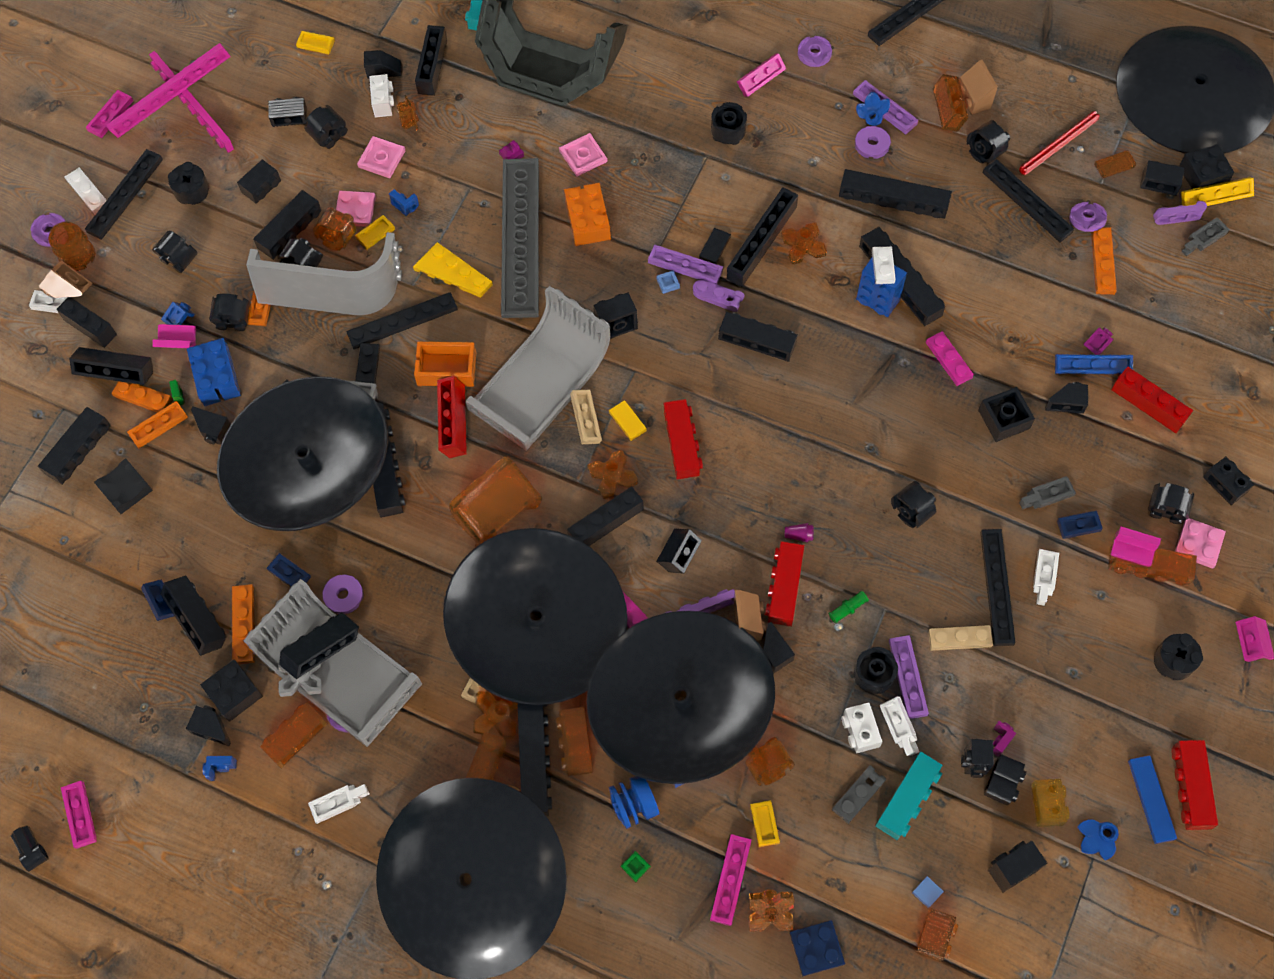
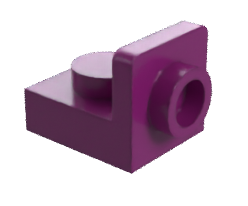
[1083,327,1114,355]
[993,721,1016,757]

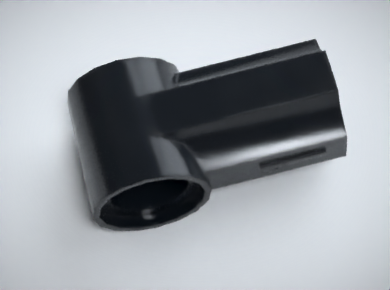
[10,825,49,872]

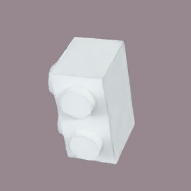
[370,74,394,117]
[841,703,882,753]

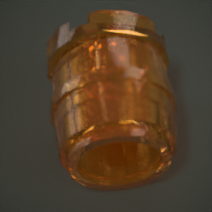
[48,222,96,271]

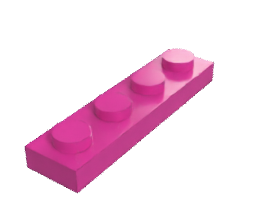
[710,834,751,926]

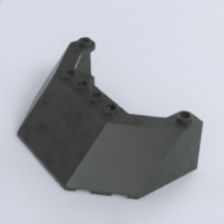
[475,0,628,106]

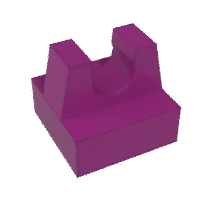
[499,140,524,159]

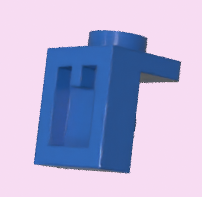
[389,189,419,216]
[161,302,195,325]
[203,756,237,781]

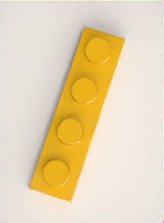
[1181,177,1254,206]

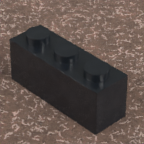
[56,297,117,348]

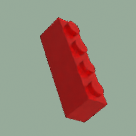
[1111,367,1194,434]
[437,376,467,458]
[663,399,703,480]
[765,541,805,627]
[1171,740,1218,830]

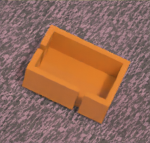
[564,183,611,246]
[414,342,477,387]

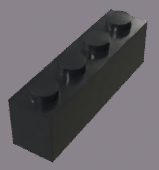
[415,25,447,96]
[253,190,322,260]
[718,312,798,362]
[69,347,153,385]
[38,407,111,485]
[567,486,644,546]
[161,575,226,656]
[279,612,359,679]

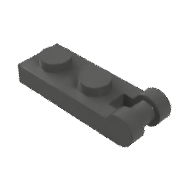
[832,765,887,824]

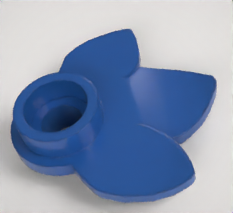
[856,91,890,126]
[1077,819,1119,860]

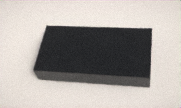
[699,228,731,264]

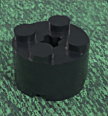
[711,102,747,145]
[304,105,348,149]
[966,120,1010,164]
[168,162,209,205]
[152,230,198,273]
[278,238,323,267]
[209,293,250,331]
[891,481,937,528]
[1148,483,1195,524]
[1154,633,1203,681]
[854,647,898,694]

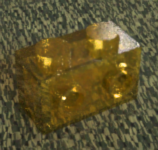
[1031,779,1070,827]

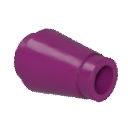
[785,523,814,543]

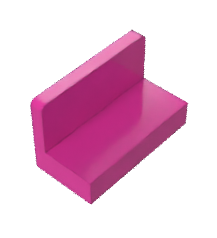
[153,324,196,348]
[1111,527,1161,567]
[1236,616,1274,662]

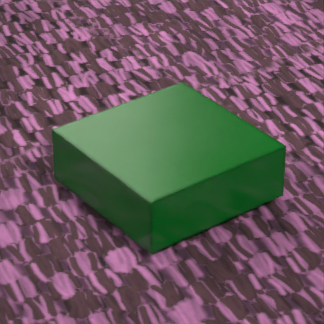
[169,380,185,405]
[620,851,651,883]

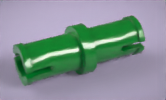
[828,591,869,624]

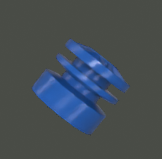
[609,776,660,829]

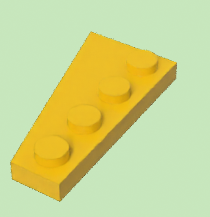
[413,242,493,298]

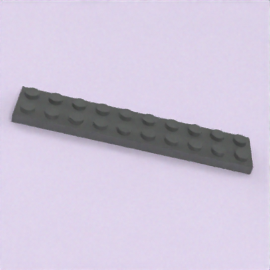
[501,158,539,318]

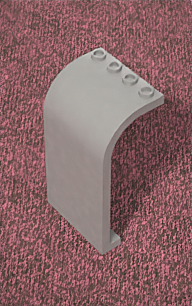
[246,232,402,315]
[466,286,610,451]
[244,579,422,747]

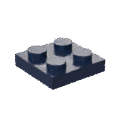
[789,920,845,977]

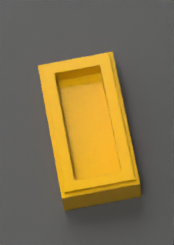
[296,31,335,54]
[355,215,395,250]
[609,400,647,441]
[750,800,780,847]

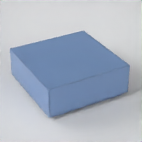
[656,270,680,294]
[912,876,944,908]

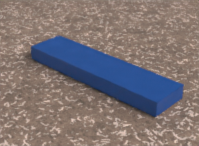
[1055,354,1133,374]
[1128,756,1177,844]

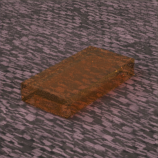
[1094,150,1136,178]

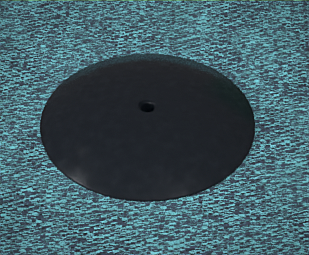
[1116,26,1274,153]
[217,376,388,531]
[443,528,627,705]
[587,611,775,784]
[376,778,567,979]

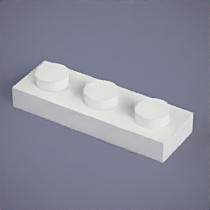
[65,167,106,215]

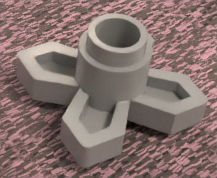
[278,656,321,697]

